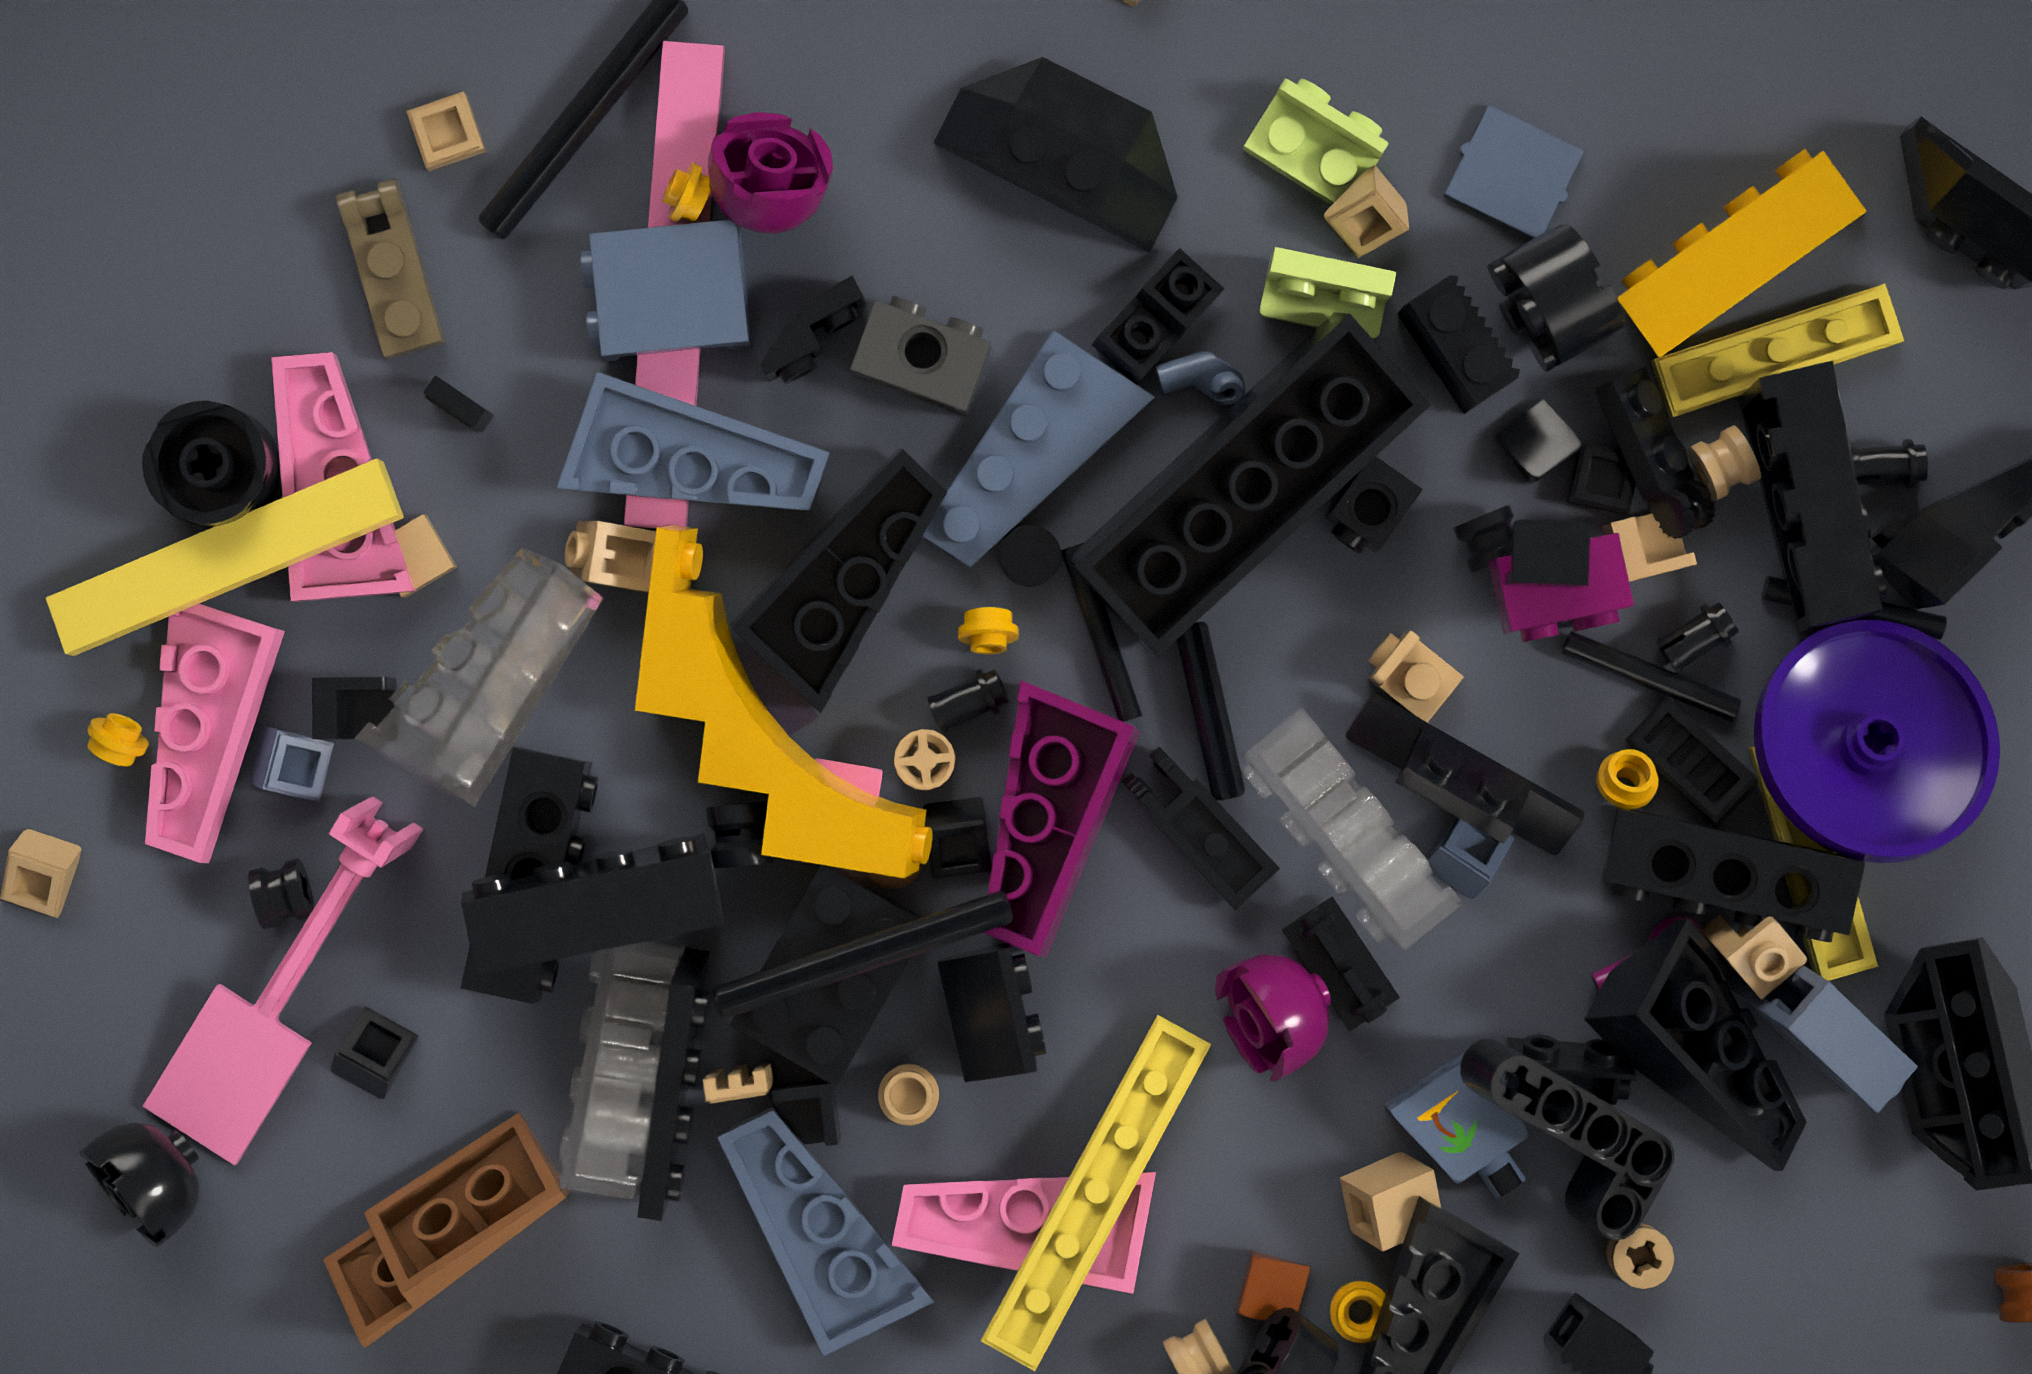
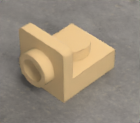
[565,521,656,593]
[1367,630,1464,723]
[1701,915,1807,1000]

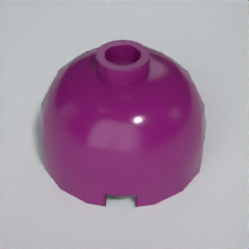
[708,112,833,234]
[1215,954,1331,1082]

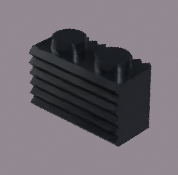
[1397,275,1520,414]
[1543,1292,1654,1374]

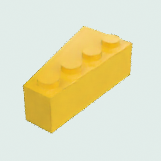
[1617,148,1867,358]

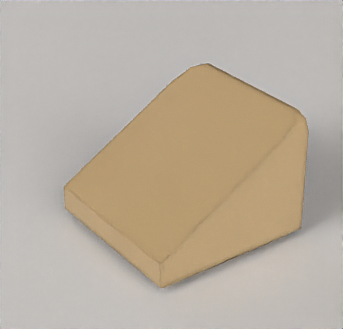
[1324,165,1409,258]
[0,829,81,918]

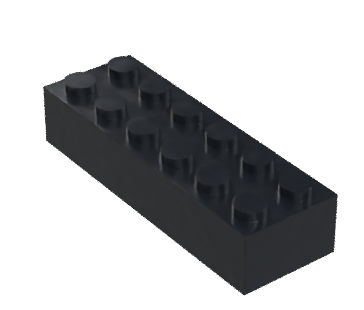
[1065,312,1431,657]

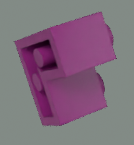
[1488,532,1634,643]

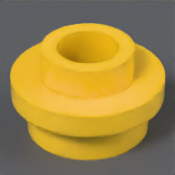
[662,162,711,223]
[958,607,1019,655]
[87,713,149,766]
[1596,749,1658,809]
[1330,1280,1386,1343]

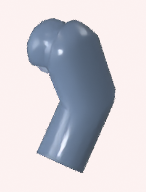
[1154,351,1245,407]

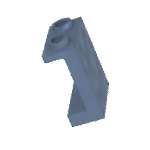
[581,219,753,362]

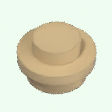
[878,1064,939,1126]

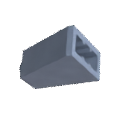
[1729,965,1918,1113]

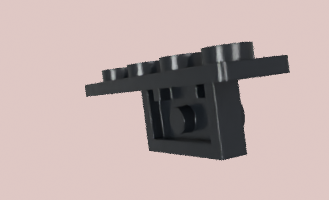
[1346,693,1584,855]

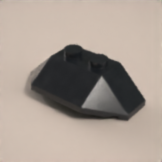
[934,57,1178,253]
[1900,116,2032,289]
[1884,937,2032,1191]

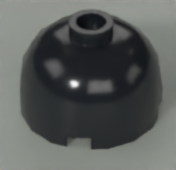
[79,1123,199,1247]

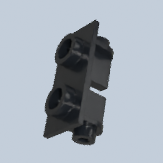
[1282,896,1400,1032]
[1505,1034,1636,1105]

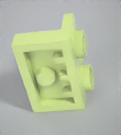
[1242,78,1389,206]
[1259,247,1396,339]

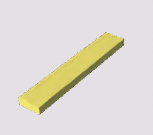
[46,458,404,656]
[980,1015,1211,1371]

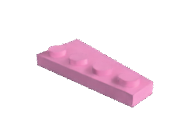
[271,352,417,602]
[145,603,285,863]
[892,1172,1156,1294]

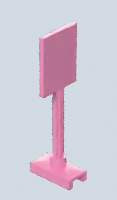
[143,796,423,1166]

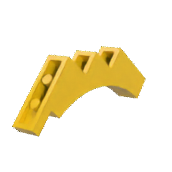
[635,525,932,878]

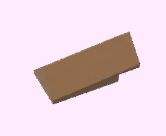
[323,1112,571,1348]

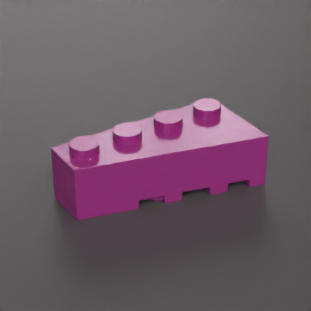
[983,680,1141,957]

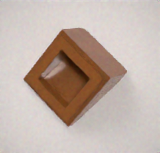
[1235,1250,1310,1321]

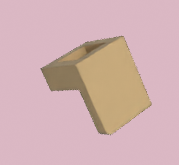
[1602,513,1697,582]
[1340,1152,1441,1252]

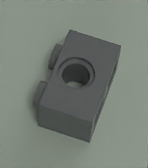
[850,296,991,417]

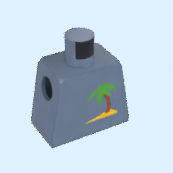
[1384,1049,1529,1199]

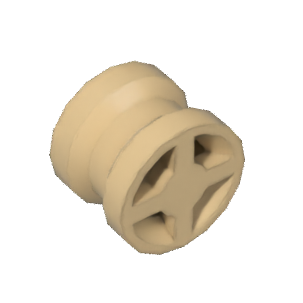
[1688,425,1761,501]
[894,729,956,790]
[1605,1223,1674,1289]
[1163,1318,1235,1374]

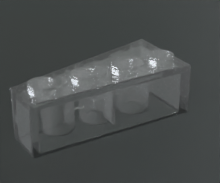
[354,548,604,807]
[1241,708,1463,951]
[559,940,685,1200]

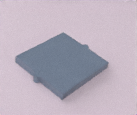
[1443,105,1584,239]

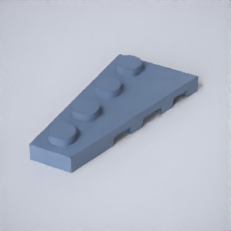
[922,330,1155,568]
[557,372,831,512]
[717,1107,934,1357]

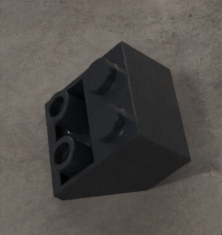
[937,943,1047,1083]

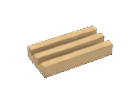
[703,1060,776,1104]

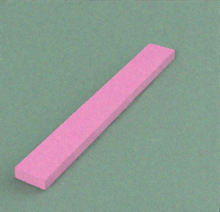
[624,41,725,530]

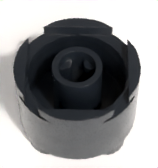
[1487,224,1624,372]
[142,400,280,528]

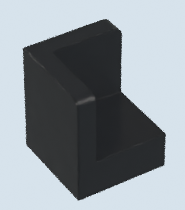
[1505,519,1591,588]
[312,677,396,740]
[769,1079,841,1146]

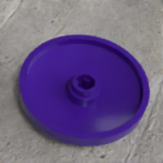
[1754,620,2000,863]

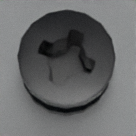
[1453,505,1514,573]
[248,858,314,929]

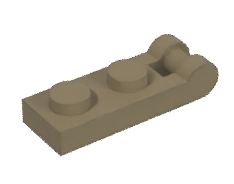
[336,178,445,360]

